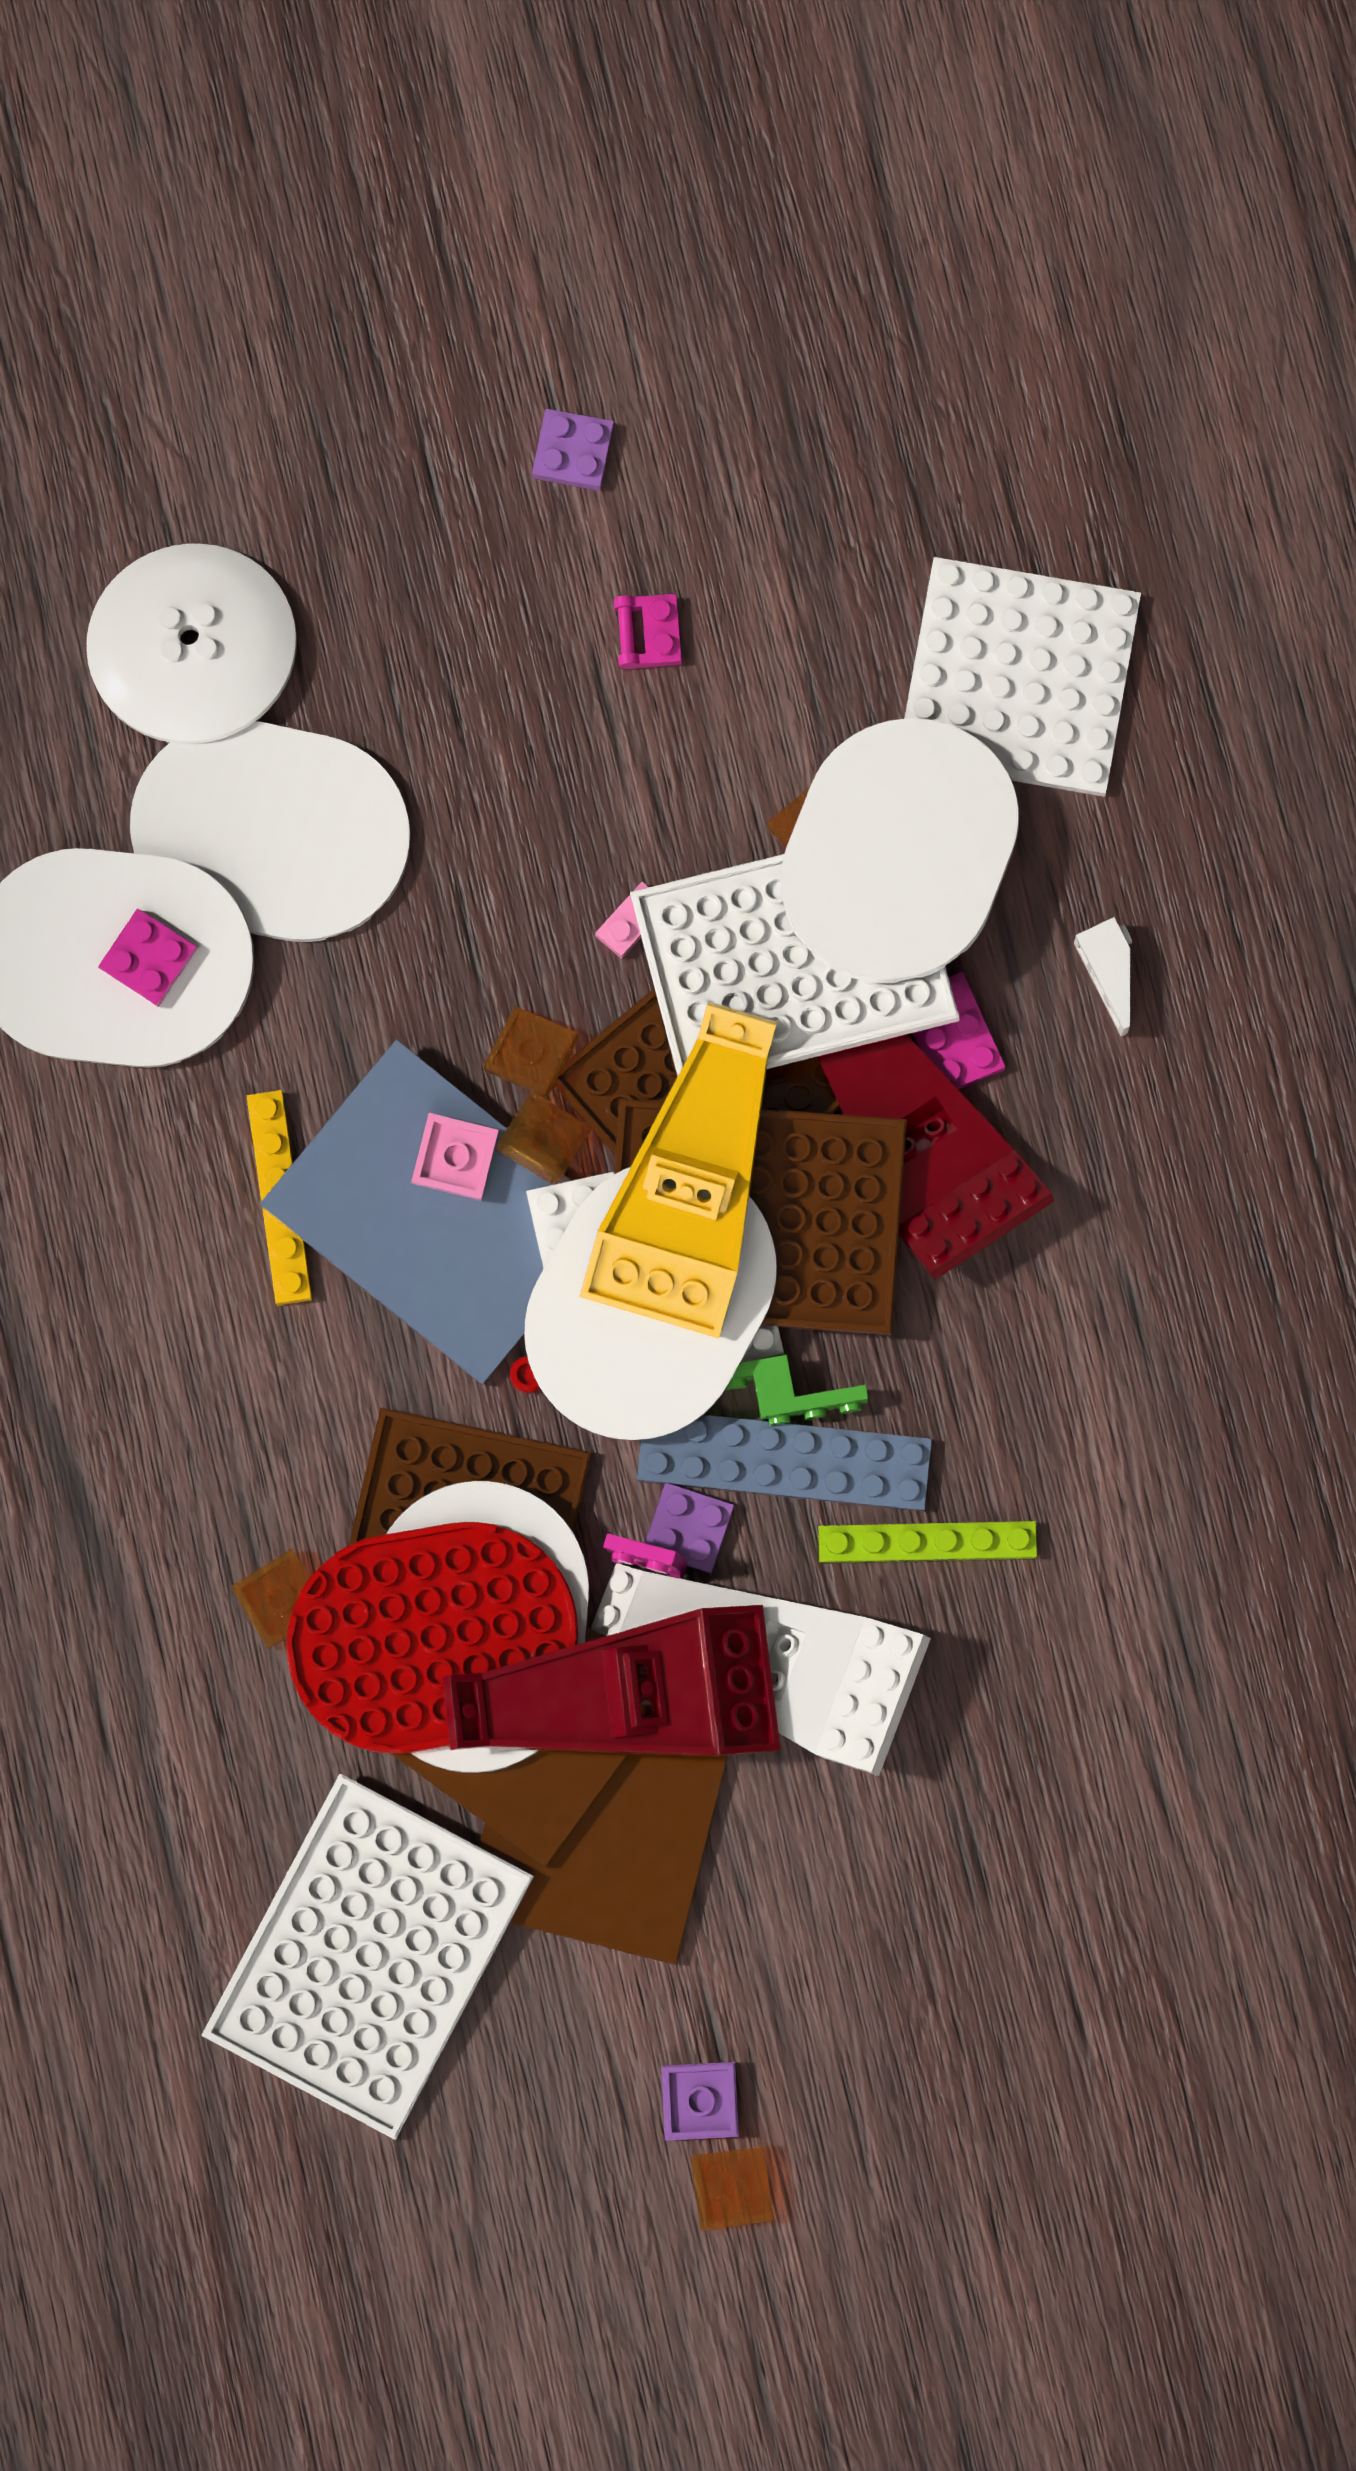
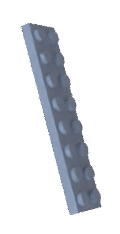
[637,1415,932,1512]

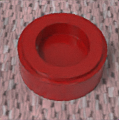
[510,1356,541,1394]

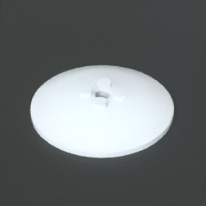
[87,544,297,744]

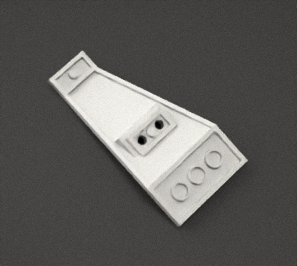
[591,1563,931,1776]

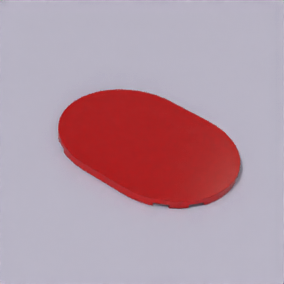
[286,1522,578,1754]

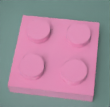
[411,1113,499,1201]

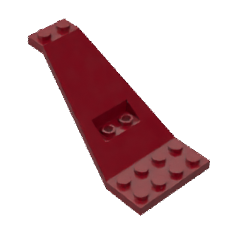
[817,1034,1055,1280]
[442,1605,781,1757]

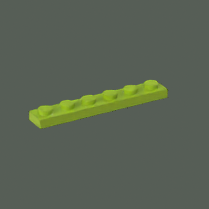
[818,1521,1037,1563]

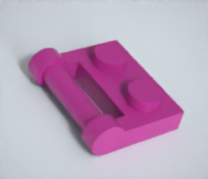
[613,594,682,669]
[603,1533,687,1579]

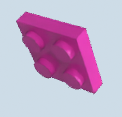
[98,908,198,1007]

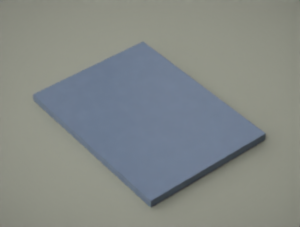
[260,1040,571,1385]

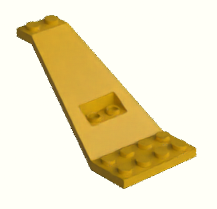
[580,1002,778,1339]

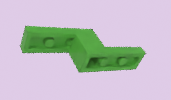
[726,1355,868,1426]

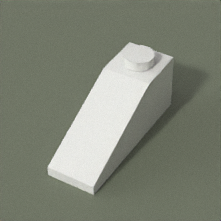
[1074,917,1132,1037]

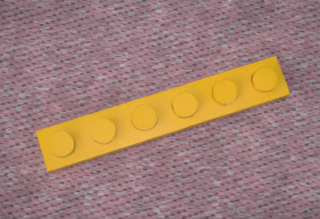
[246,1090,312,1306]

